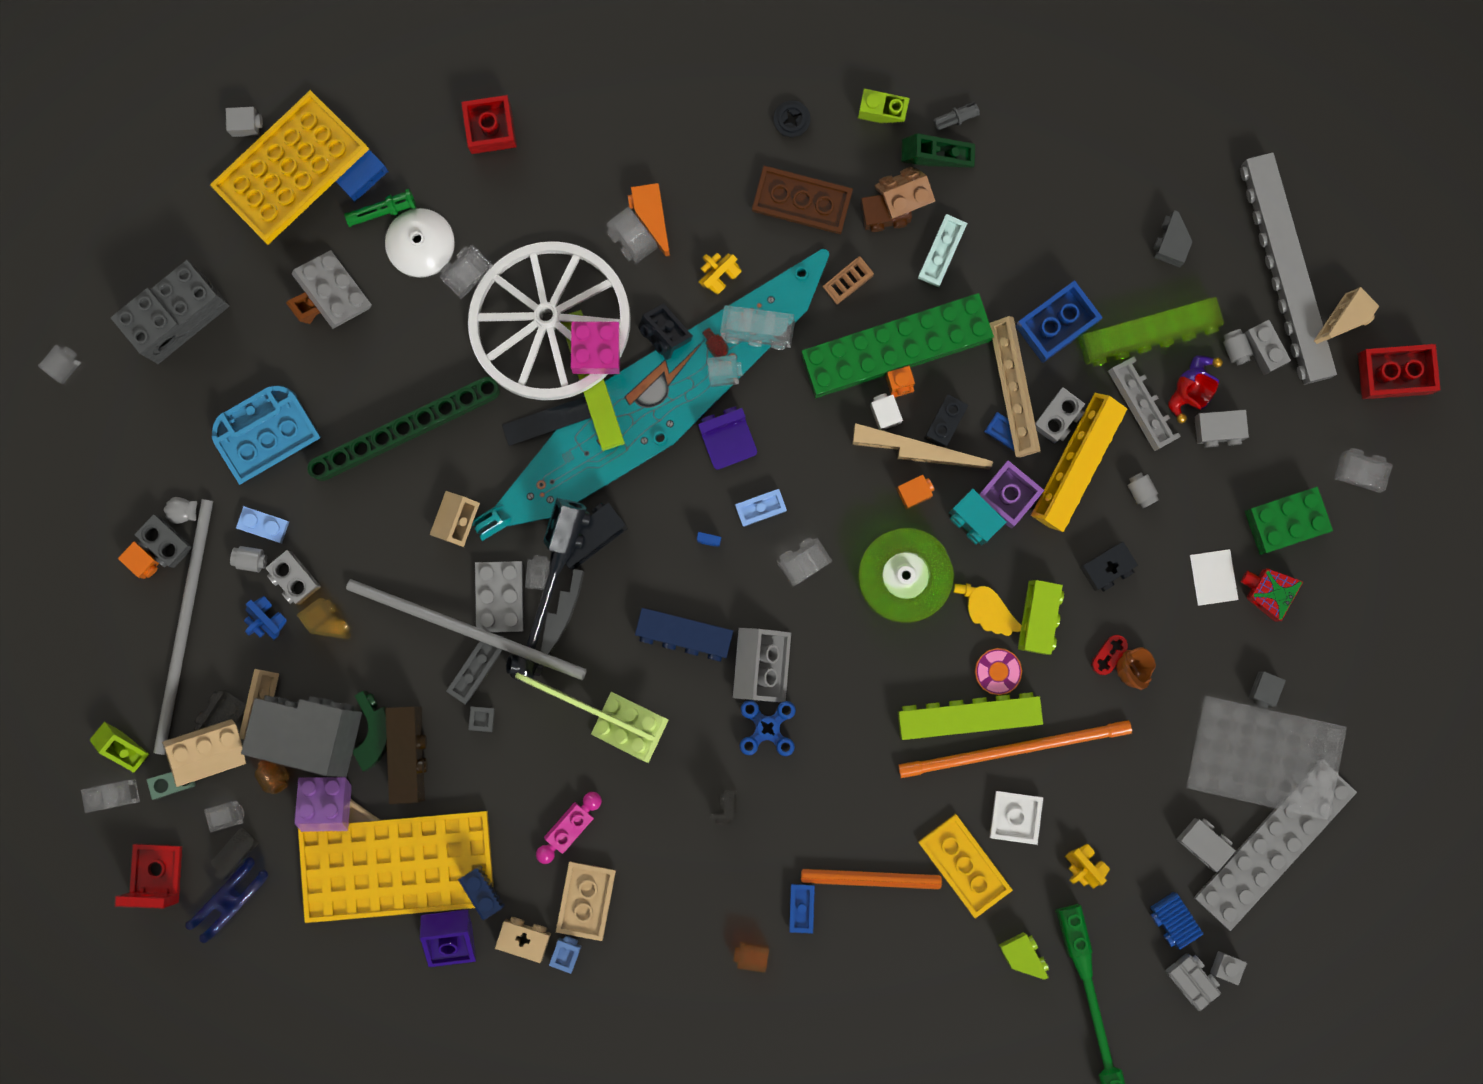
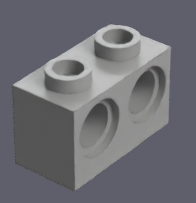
[1035,387,1085,444]
[266,550,321,605]

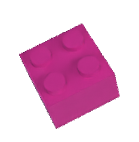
[571,322,620,374]

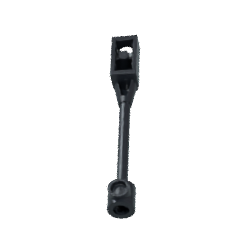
[506,498,590,682]

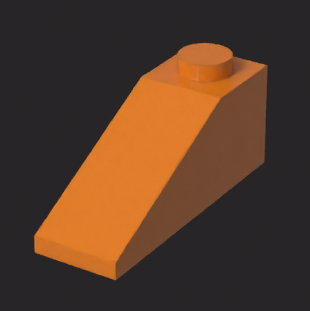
[628,183,670,256]

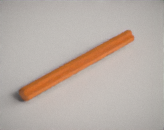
[801,869,942,889]

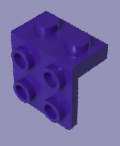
[698,406,757,470]

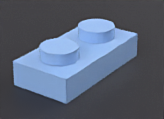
[735,489,787,527]
[236,506,289,544]

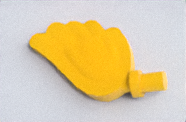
[953,583,1022,636]

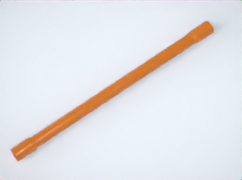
[898,720,1132,778]

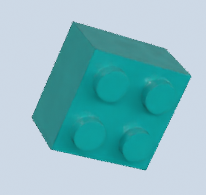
[949,489,1006,546]

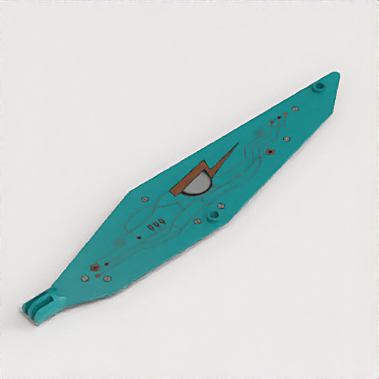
[472,249,829,541]

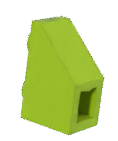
[858,89,910,123]
[999,932,1049,980]

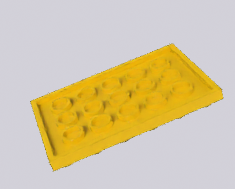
[210,90,369,245]

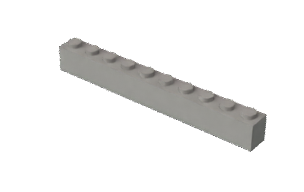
[1240,152,1337,385]

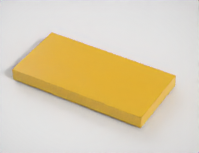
[918,814,1013,919]

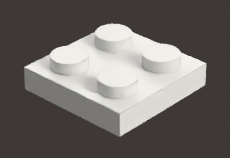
[989,791,1043,845]

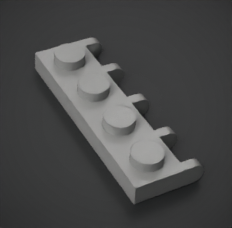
[1108,357,1181,451]

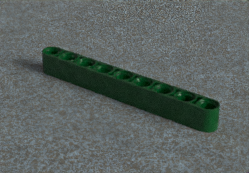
[307,377,500,481]

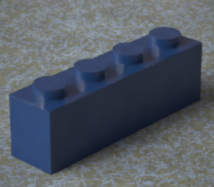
[635,608,733,662]

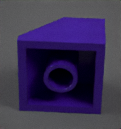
[420,909,476,967]

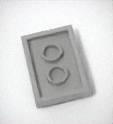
[292,250,372,329]
[475,561,524,632]

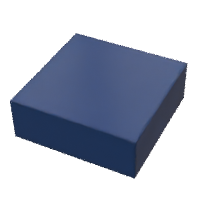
[697,532,722,547]

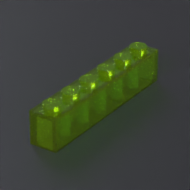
[1078,297,1224,367]

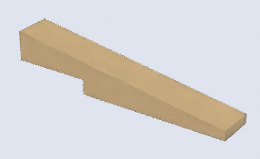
[852,423,993,470]

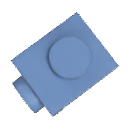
[549,936,582,974]

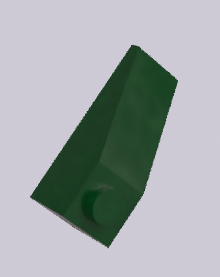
[901,133,975,167]

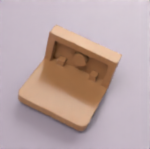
[875,167,935,219]

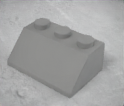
[733,628,791,702]

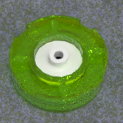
[858,528,954,623]

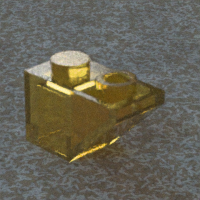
[297,598,351,639]

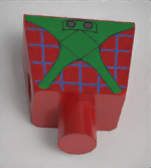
[1241,569,1303,622]

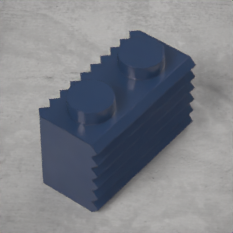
[458,866,505,920]

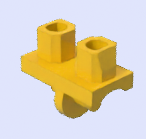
[699,253,742,294]
[1065,844,1110,888]

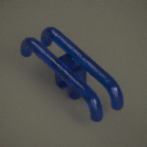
[185,857,269,943]

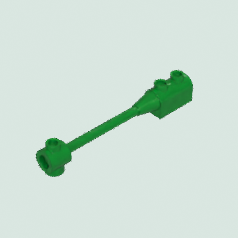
[1056,904,1125,1084]

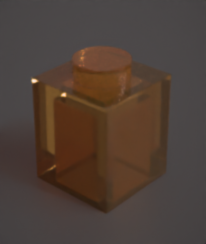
[733,942,769,973]

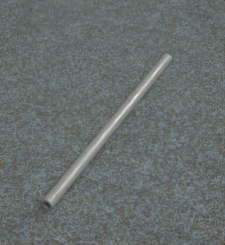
[153,499,213,755]
[346,579,587,680]

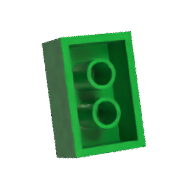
[1245,487,1333,555]

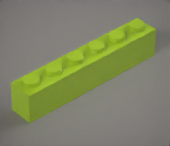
[897,692,1043,740]

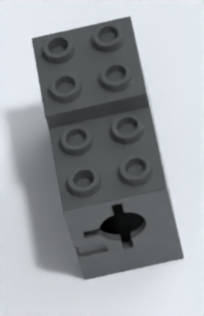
[110,260,230,364]
[241,695,362,777]

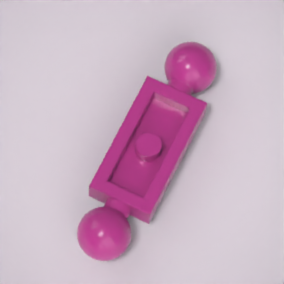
[536,792,602,864]

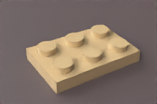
[556,861,616,941]

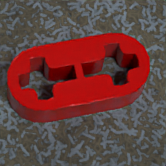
[1091,635,1128,675]

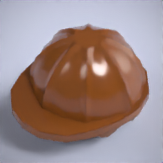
[1116,647,1156,690]

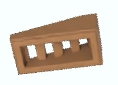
[823,256,874,305]

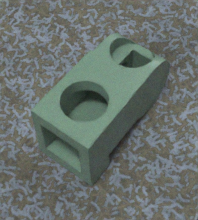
[146,772,196,800]

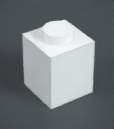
[870,393,903,431]

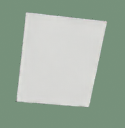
[1190,549,1238,606]

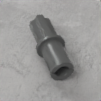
[933,101,980,130]

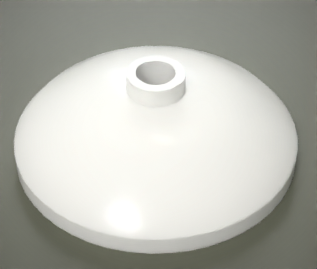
[385,208,455,277]

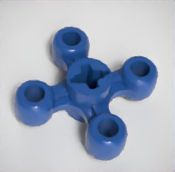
[739,700,796,756]

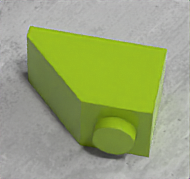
[90,721,149,773]

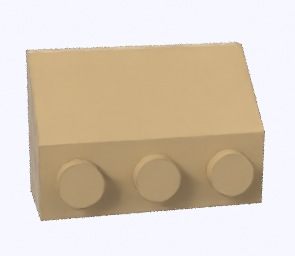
[162,719,246,787]

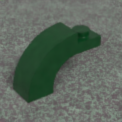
[353,691,387,772]

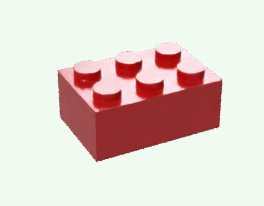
[1358,344,1440,399]

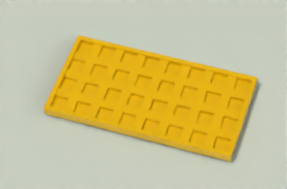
[298,811,494,923]

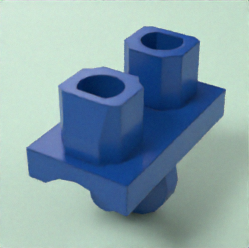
[244,596,287,640]

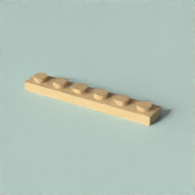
[989,316,1040,458]

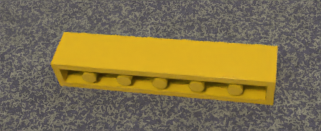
[1031,393,1127,532]

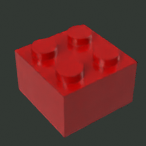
[461,95,517,154]

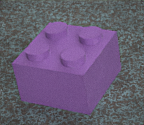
[979,461,1044,528]
[294,777,352,832]

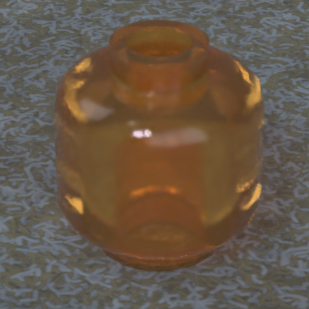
[254,760,290,794]

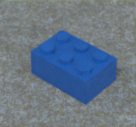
[1015,280,1103,363]

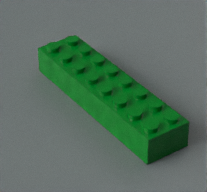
[801,293,994,399]

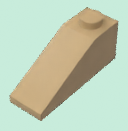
[1314,287,1379,344]

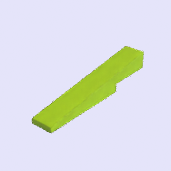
[561,310,625,451]

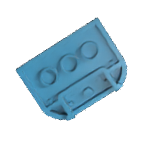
[212,386,321,485]

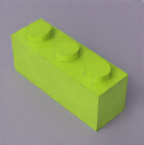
[1018,580,1064,655]

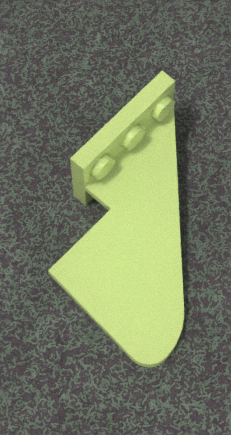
[515,673,669,763]

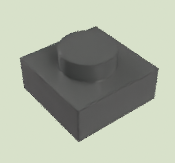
[468,706,495,732]

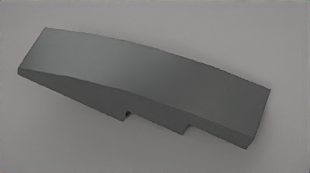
[541,569,584,655]

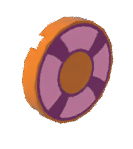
[974,648,1022,695]

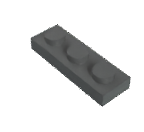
[446,641,503,704]

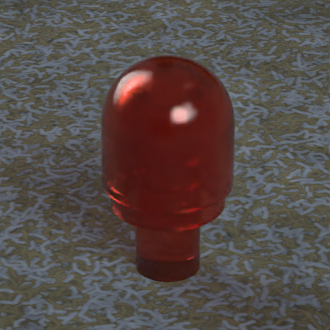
[702,328,729,358]

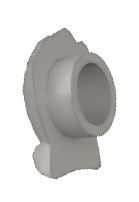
[164,497,197,524]

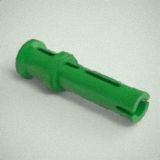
[344,188,416,227]

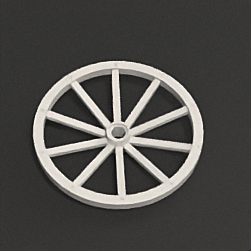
[468,242,631,400]

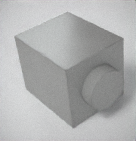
[226,107,263,137]
[1210,951,1247,985]

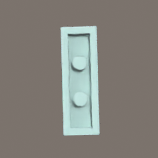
[918,214,967,287]

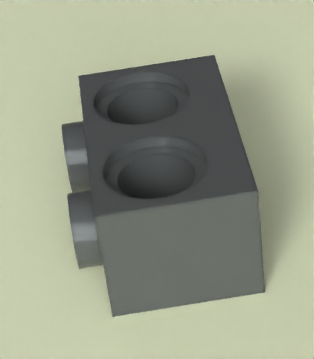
[134,514,193,568]

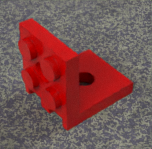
[115,844,182,908]

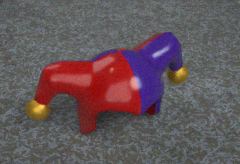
[1168,355,1223,423]

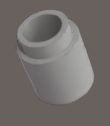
[1223,329,1253,365]
[1127,472,1159,509]
[230,546,267,573]

